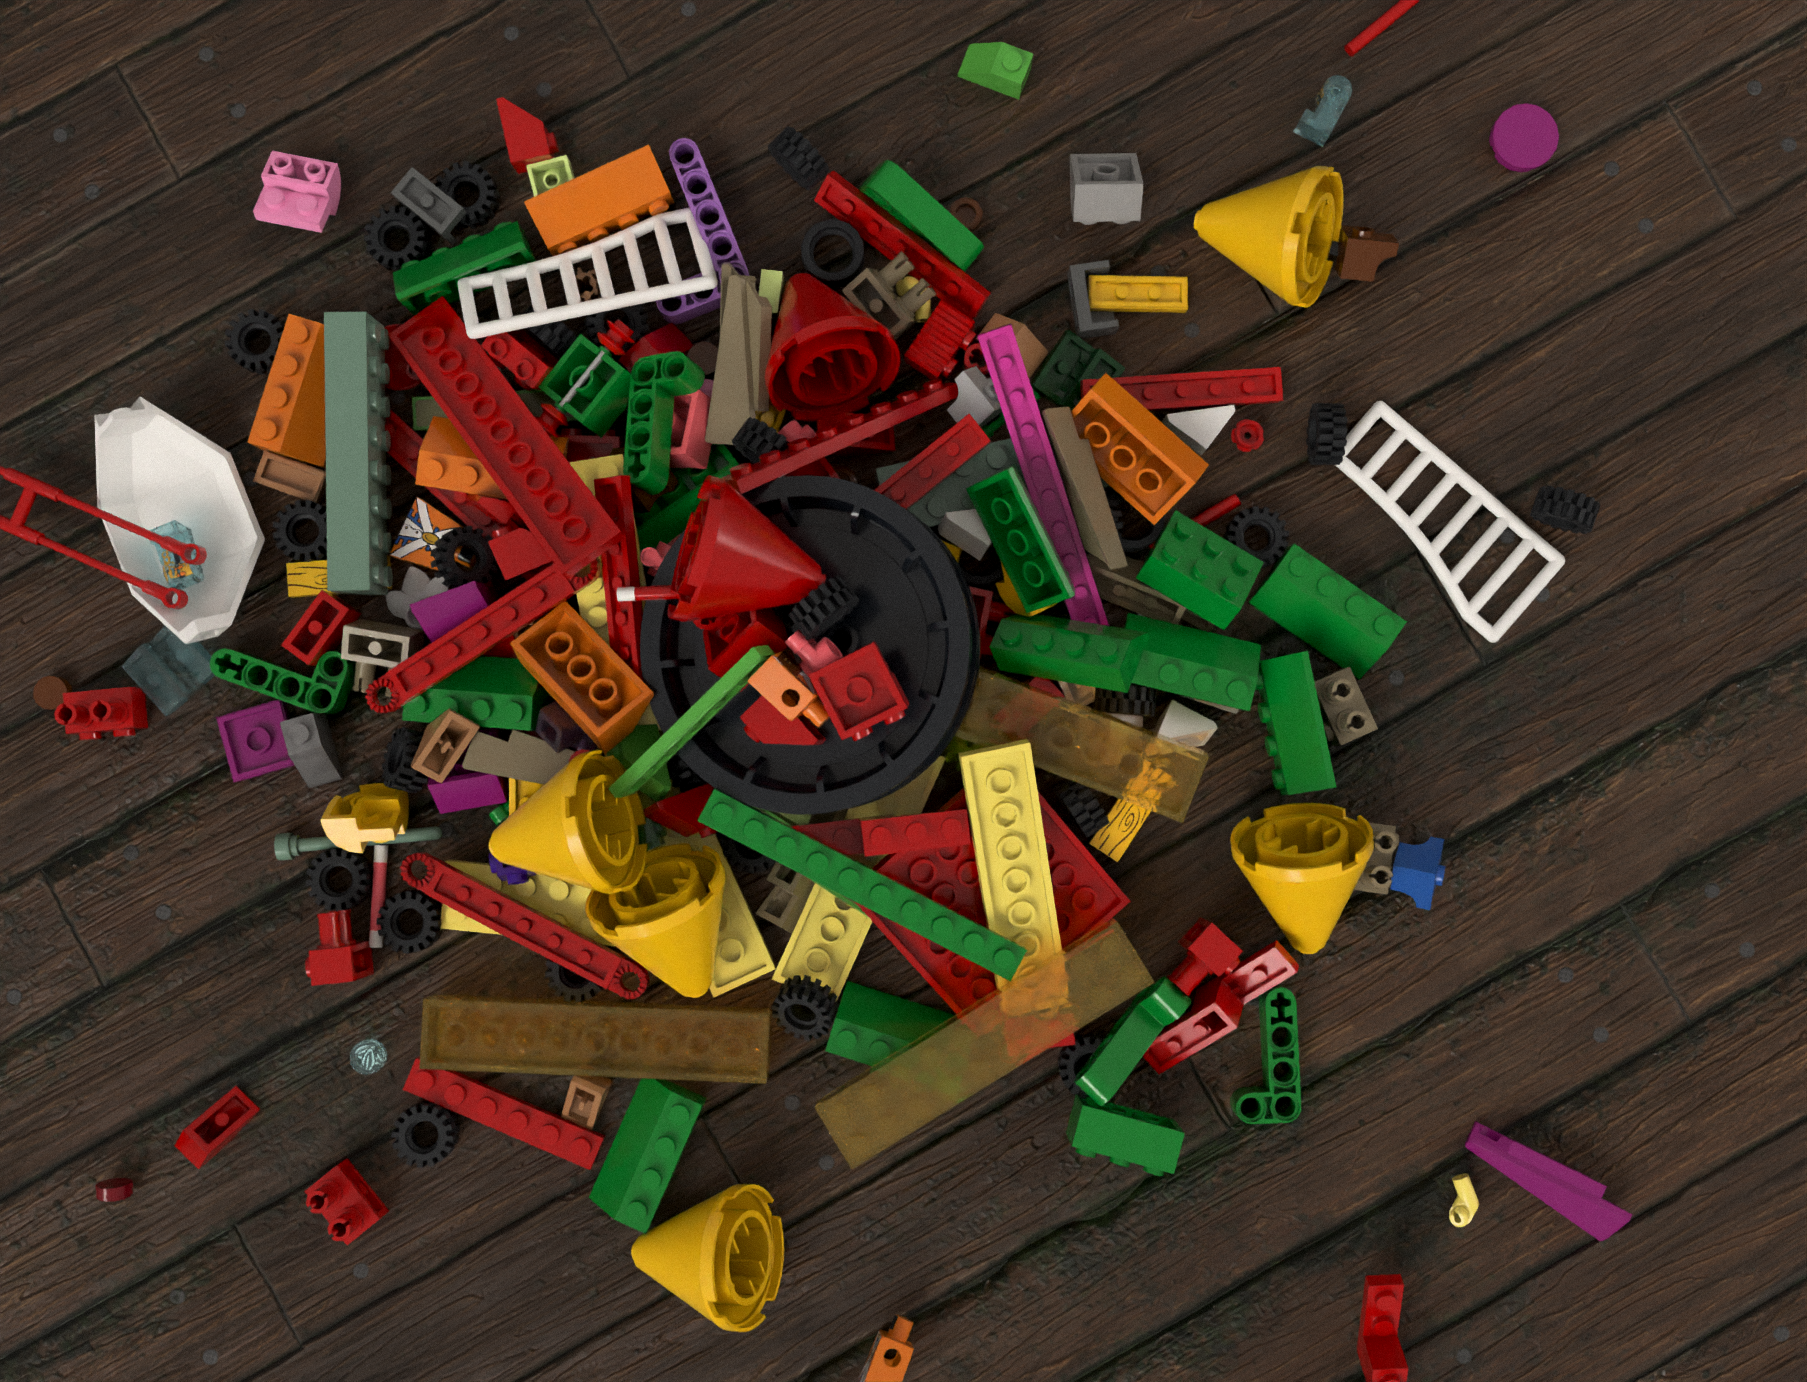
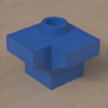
[1390,837,1446,910]

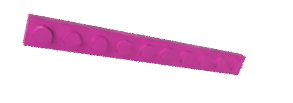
[977,323,1109,626]

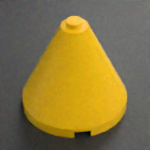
[1194,166,1344,308]
[489,750,647,894]
[1230,803,1374,954]
[585,843,726,998]
[631,1184,784,1332]

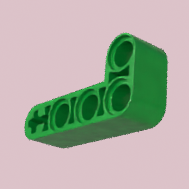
[859,160,984,272]
[623,351,705,495]
[210,648,356,715]
[1074,976,1192,1106]
[1230,984,1301,1124]

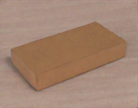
[253,450,326,504]

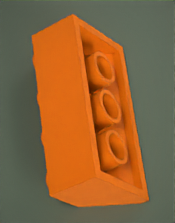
[524,144,674,256]
[247,314,326,469]
[1071,373,1209,525]
[415,416,569,500]
[510,601,654,754]

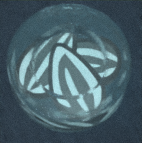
[350,1039,387,1075]

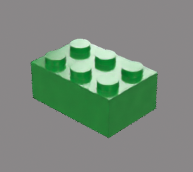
[1136,510,1264,630]
[1066,1094,1185,1176]

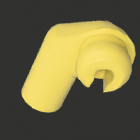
[895,276,931,323]
[1449,1173,1479,1227]

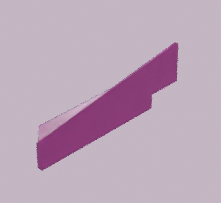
[1465,1121,1632,1241]

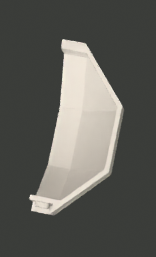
[94,397,265,644]

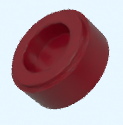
[95,1178,133,1202]

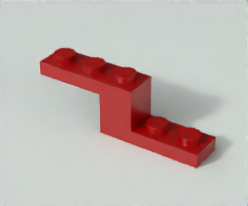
[790,808,971,857]
[1143,940,1299,1074]
[1357,1274,1409,1382]

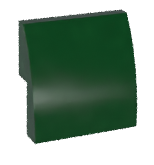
[1030,330,1125,411]

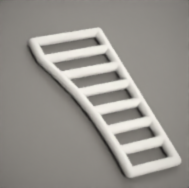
[457,207,718,339]
[1335,401,1565,643]

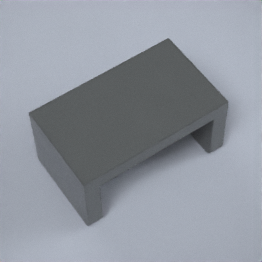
[1067,260,1120,339]

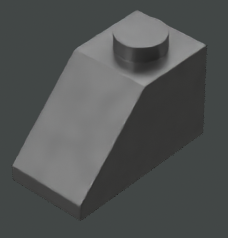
[280,713,344,788]

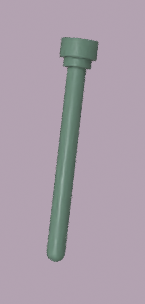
[274,826,442,861]

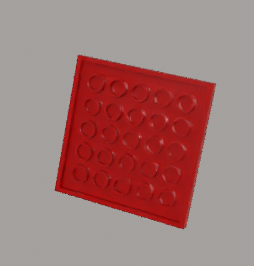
[854,788,1131,1037]

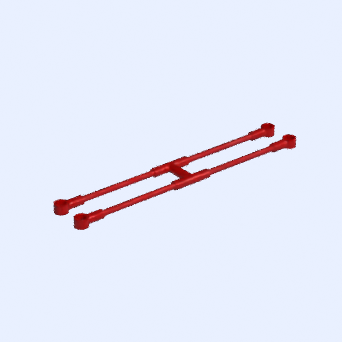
[0,466,207,610]

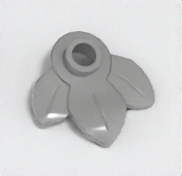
[386,566,450,630]

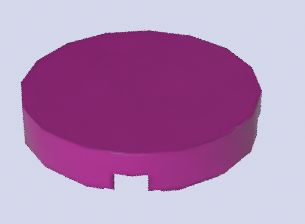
[1489,103,1559,173]

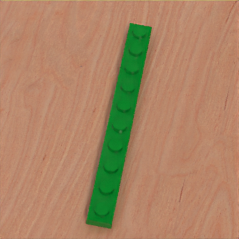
[697,788,1027,981]

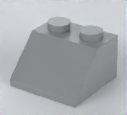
[1070,153,1143,225]

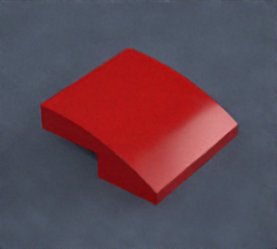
[466,494,530,531]

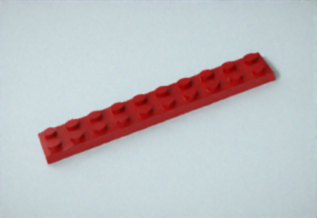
[388,296,625,580]

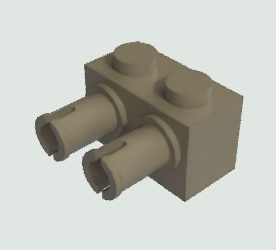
[842,251,936,341]
[341,619,425,697]
[1314,667,1378,746]
[1354,823,1399,894]

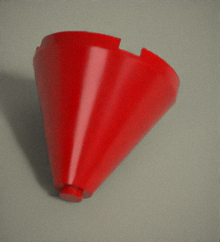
[765,273,900,421]
[668,475,826,622]

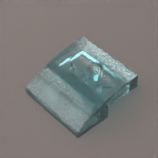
[121,626,215,716]

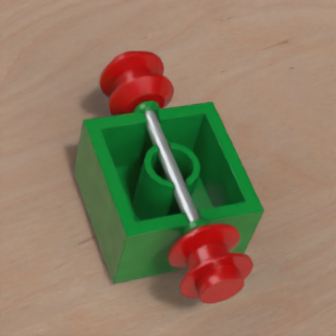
[534,319,635,439]

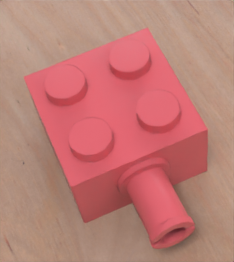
[669,389,712,469]

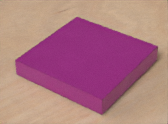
[216,699,295,782]

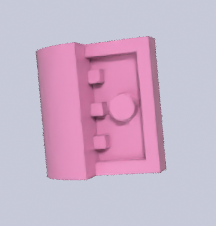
[253,151,341,233]

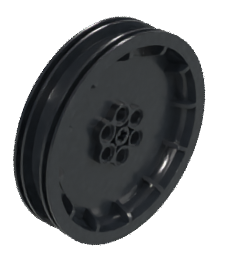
[640,475,980,814]

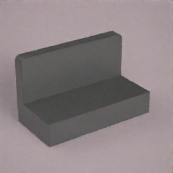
[391,167,467,245]

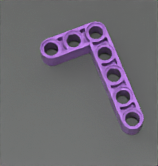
[656,138,750,324]

